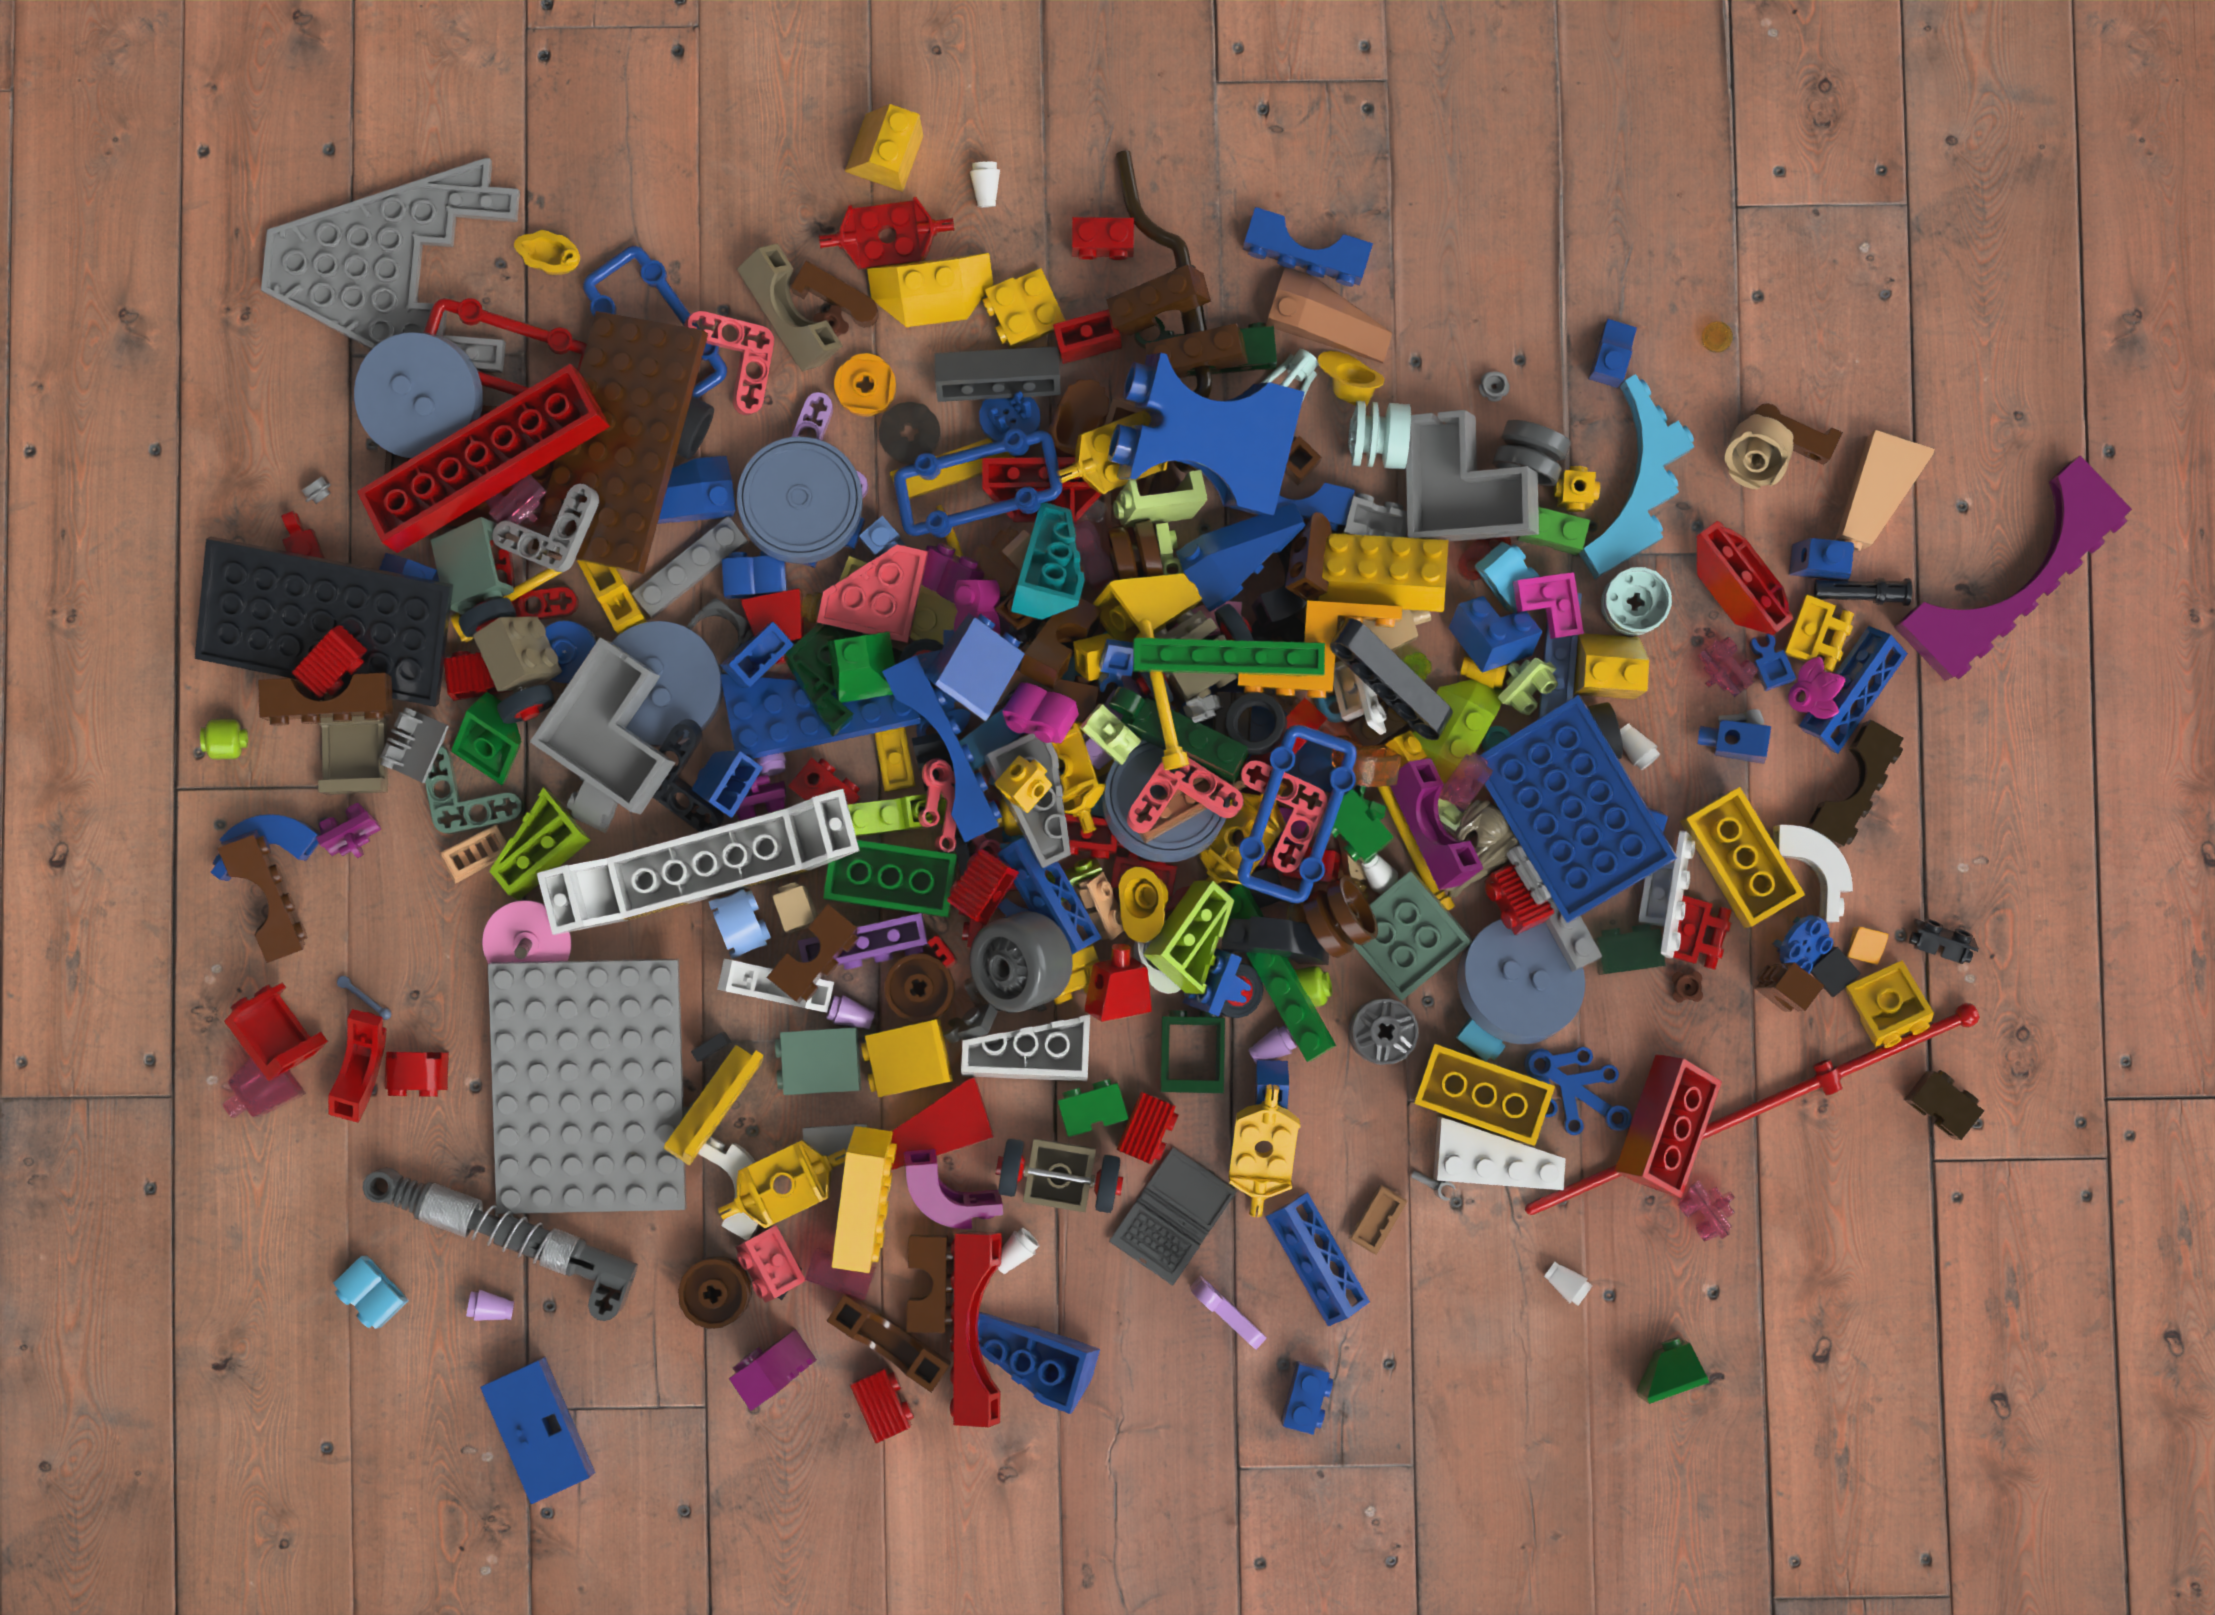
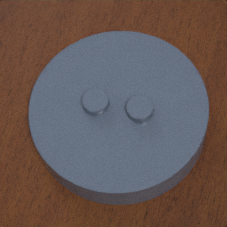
[354,332,483,458]
[737,437,863,564]
[612,621,723,747]
[1102,739,1230,862]
[1457,919,1585,1044]

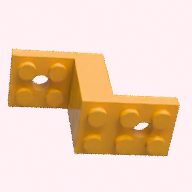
[1238,600,1403,698]

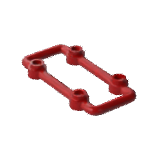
[423,298,587,396]

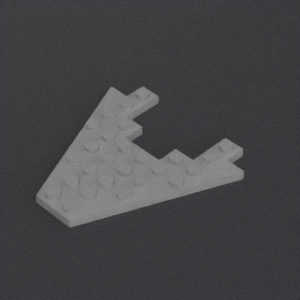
[261,158,520,373]

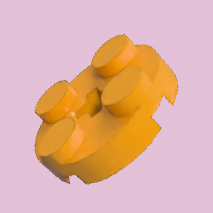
[834,353,897,417]

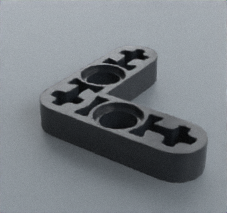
[652,719,724,832]

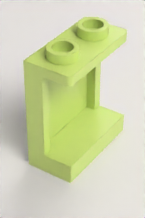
[1113,470,1208,528]

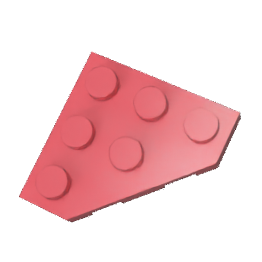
[817,544,929,643]

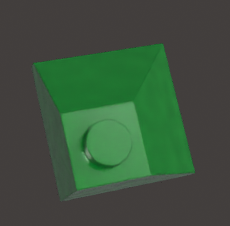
[828,632,895,703]
[451,692,522,785]
[1636,1337,1710,1404]

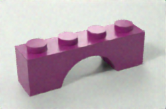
[1387,758,1484,890]

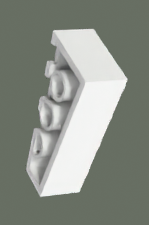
[961,1014,1090,1082]
[1433,1116,1566,1190]

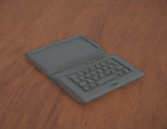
[1109,1147,1237,1286]

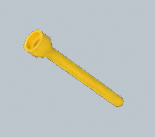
[1139,618,1189,770]
[1375,776,1455,910]

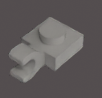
[1183,695,1223,723]

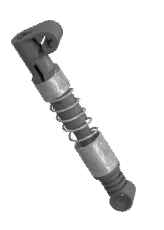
[362,1167,638,1321]

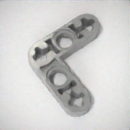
[492,484,599,572]

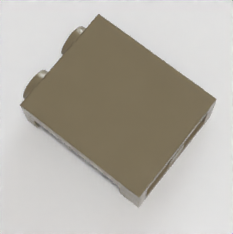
[318,716,388,795]

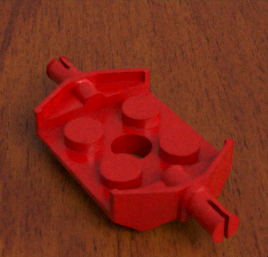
[819,197,955,269]

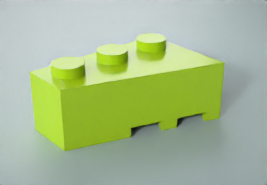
[489,787,591,901]
[1143,881,1234,994]

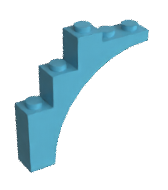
[1579,374,1695,579]

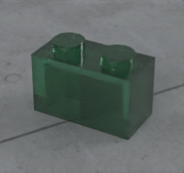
[1593,924,1666,975]

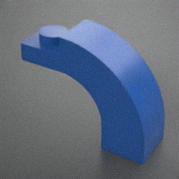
[210,814,321,881]

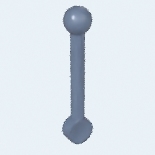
[337,976,391,1020]

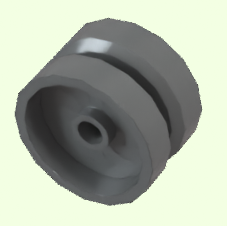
[1492,420,1571,486]

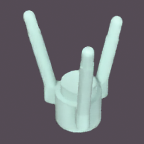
[1261,348,1318,402]

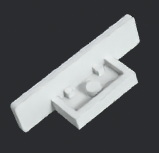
[1333,620,1386,735]
[1639,831,1695,958]

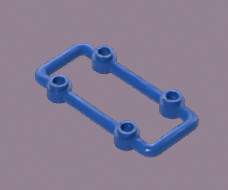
[583,246,727,399]
[894,429,1063,538]
[1237,725,1357,904]

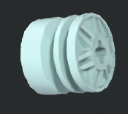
[1348,401,1411,470]
[1601,567,1672,636]

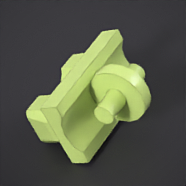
[1498,657,1558,715]
[1080,704,1141,765]

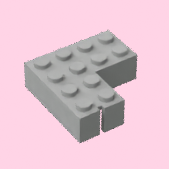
[1406,410,1539,542]
[530,637,676,815]

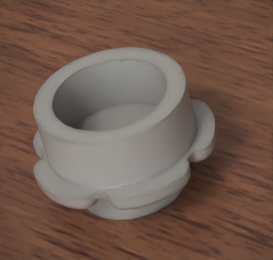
[1479,372,1510,402]
[302,477,331,504]

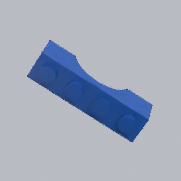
[1243,207,1373,287]
[1236,483,1355,533]

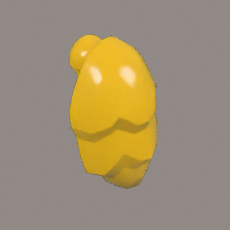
[514,230,580,275]

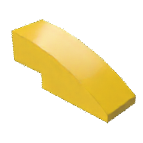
[577,560,647,635]

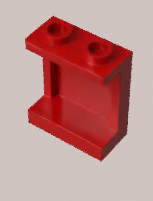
[224,982,328,1081]

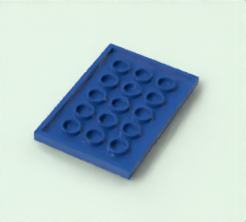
[1471,695,1678,923]

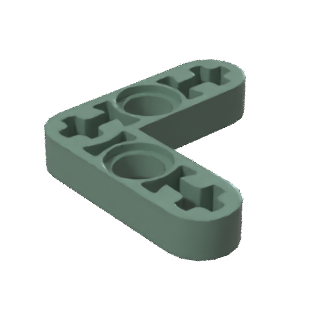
[425,746,524,834]

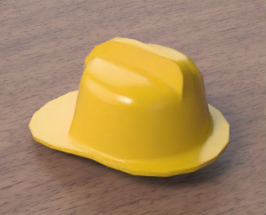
[1317,351,1385,407]
[1119,867,1168,943]

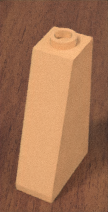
[1835,430,1935,551]

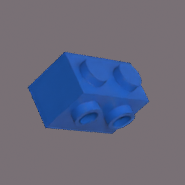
[1281,1361,1333,1435]

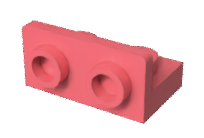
[736,1225,806,1303]

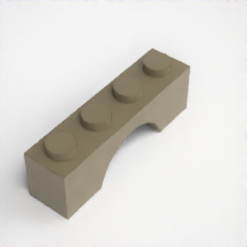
[737,243,843,372]

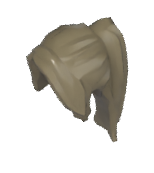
[1445,800,1520,898]

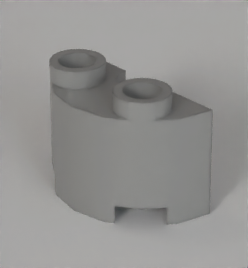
[1343,493,1408,537]
[566,777,618,833]

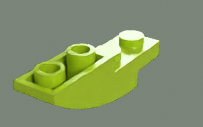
[848,793,947,836]

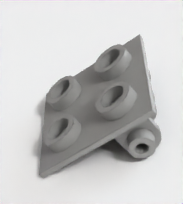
[380,707,449,783]

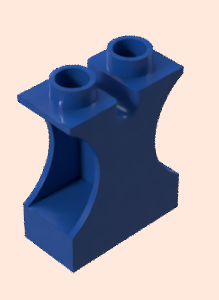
[1108,353,1305,516]

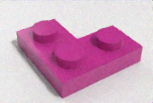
[1513,572,1584,639]

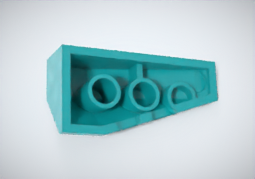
[1011,503,1085,620]

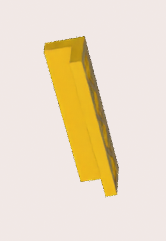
[664,1045,764,1166]

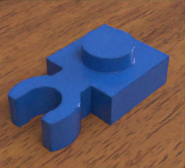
[1750,634,1796,691]
[1098,639,1133,692]

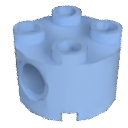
[708,888,771,959]

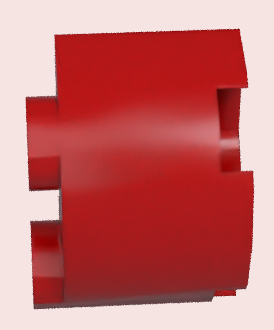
[385,1052,449,1097]

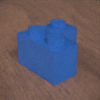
[1448,596,1543,673]

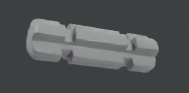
[1507,846,1551,905]

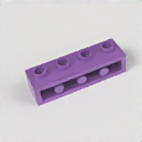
[798,913,929,975]

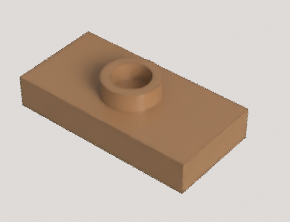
[1348,1185,1408,1255]

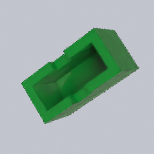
[1323,789,1394,864]
[1058,1079,1128,1137]

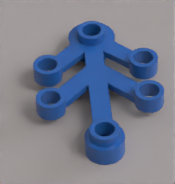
[1524,1047,1632,1135]

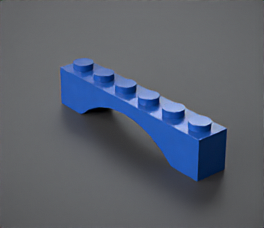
[882,655,1002,842]

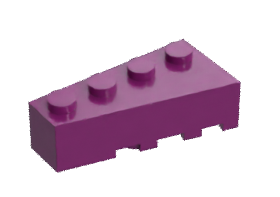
[729,1329,817,1411]

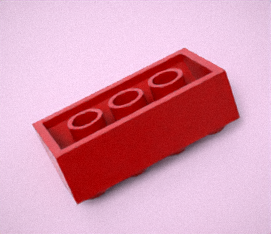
[1615,1054,1722,1199]

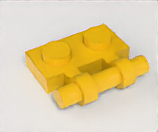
[1784,595,1854,672]

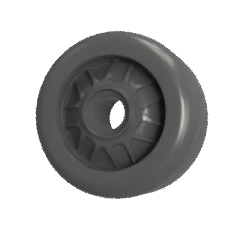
[969,911,1073,1012]

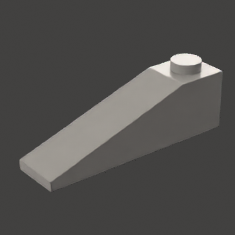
[984,734,1071,868]

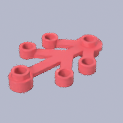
[918,758,1002,858]

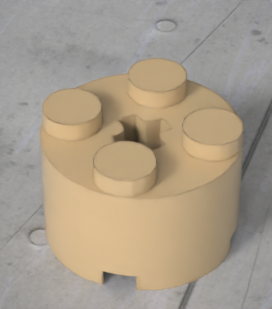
[1725,414,1793,489]

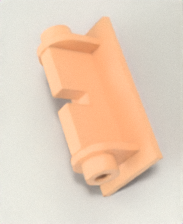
[1077,872,1124,940]

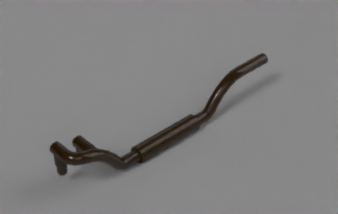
[1116,150,1212,474]

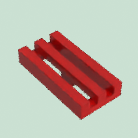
[927,936,958,969]

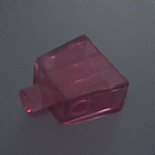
[223,1058,306,1118]

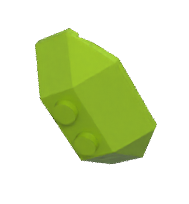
[1413,679,1504,795]

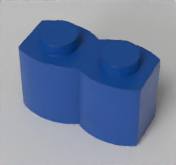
[722,551,787,599]

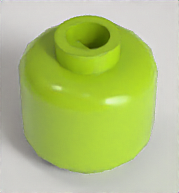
[200,719,248,760]
[1294,966,1333,1007]

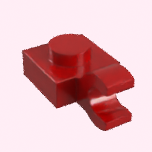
[281,511,325,559]

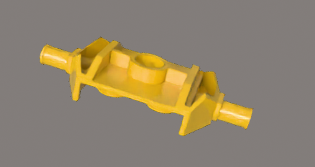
[1057,411,1168,494]
[1051,722,1106,834]
[1199,781,1287,885]
[1228,1084,1301,1217]
[718,1140,847,1228]

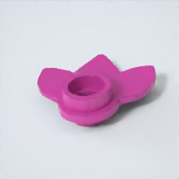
[1788,657,1845,719]

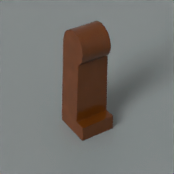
[791,261,879,328]
[1750,403,1843,465]
[1285,512,1331,602]

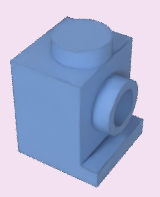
[859,516,905,558]

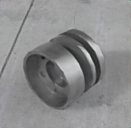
[1348,999,1419,1065]

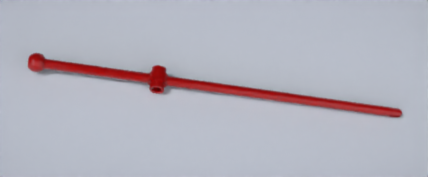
[1525,1003,1980,1215]

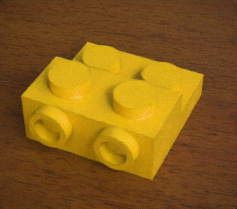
[982,268,1065,349]
[1845,960,1934,1048]

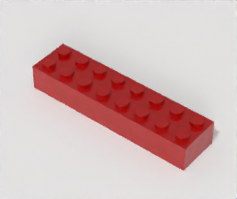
[357,363,610,553]

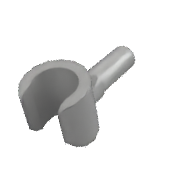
[1718,709,1764,725]
[1411,1170,1456,1201]

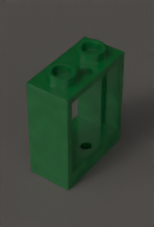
[1160,1010,1225,1094]

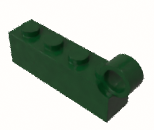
[1134,316,1277,377]
[1109,687,1248,784]

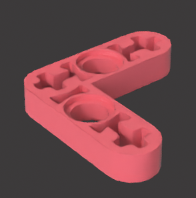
[684,311,774,415]
[1127,757,1243,833]
[1241,760,1327,873]

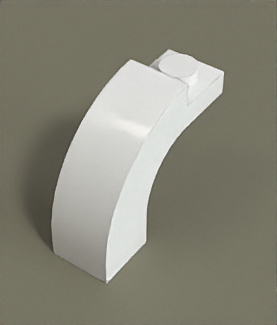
[1773,825,1853,923]
[717,959,834,1013]
[698,1137,760,1241]

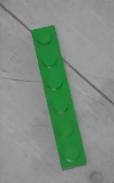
[1133,638,1325,676]
[1226,884,1337,1062]

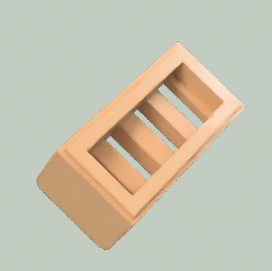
[440,824,507,884]

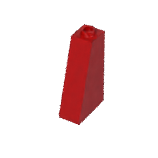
[891,1077,994,1170]

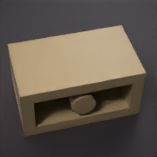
[772,882,818,934]

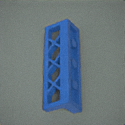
[1799,626,1908,754]
[997,837,1102,955]
[1265,1192,1370,1326]

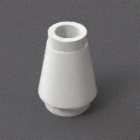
[970,162,1000,208]
[1620,723,1660,770]
[1359,854,1399,895]
[998,1228,1039,1274]
[1544,1262,1593,1306]

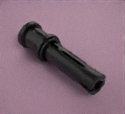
[1814,577,1912,606]

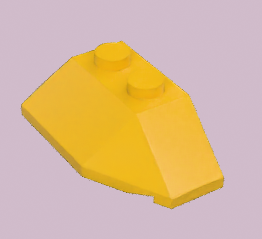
[867,253,993,327]

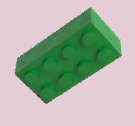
[823,840,958,918]

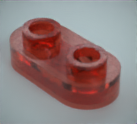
[1457,537,1511,581]

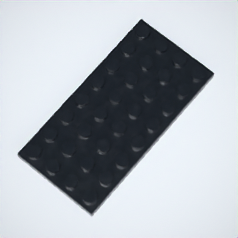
[195,536,453,707]

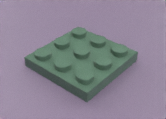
[1354,869,1473,1001]

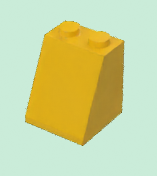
[845,104,924,192]
[1093,573,1202,642]
[1573,633,1649,699]
[861,1019,953,1097]

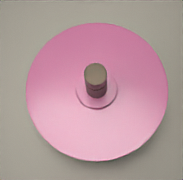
[482,900,571,963]

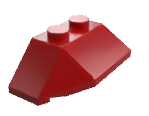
[982,457,1102,523]
[1696,521,1794,635]

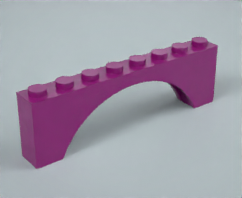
[1894,455,2132,681]

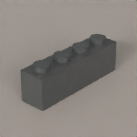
[935,346,1061,402]

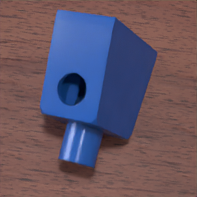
[1789,538,1854,581]
[1697,720,1771,764]
[692,750,763,818]

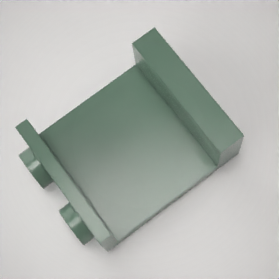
[431,517,514,615]
[775,1028,861,1095]

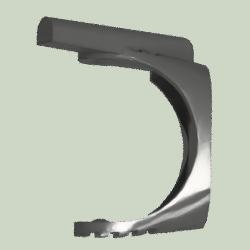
[687,598,754,675]

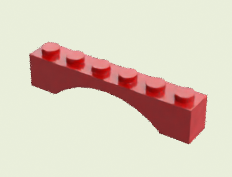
[950,1231,1002,1428]

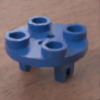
[979,391,1040,442]
[1772,915,1833,974]

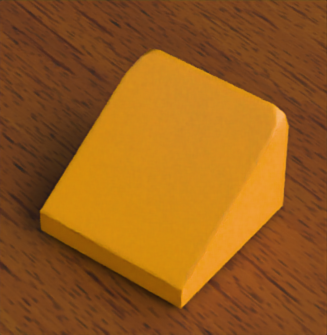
[1847,926,1889,965]

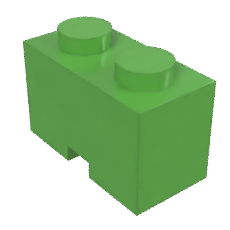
[1517,507,1590,555]

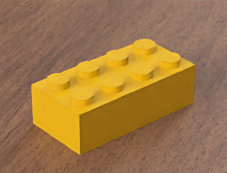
[1319,533,1449,612]
[1680,787,1805,928]
[1414,1044,1555,1146]
[832,1126,897,1273]

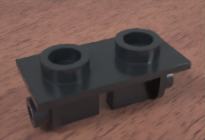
[1909,919,1979,964]

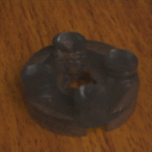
[879,402,941,465]

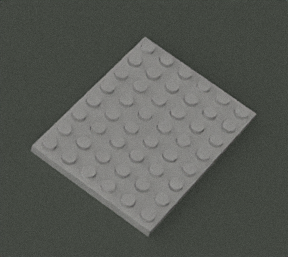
[488,959,687,1214]

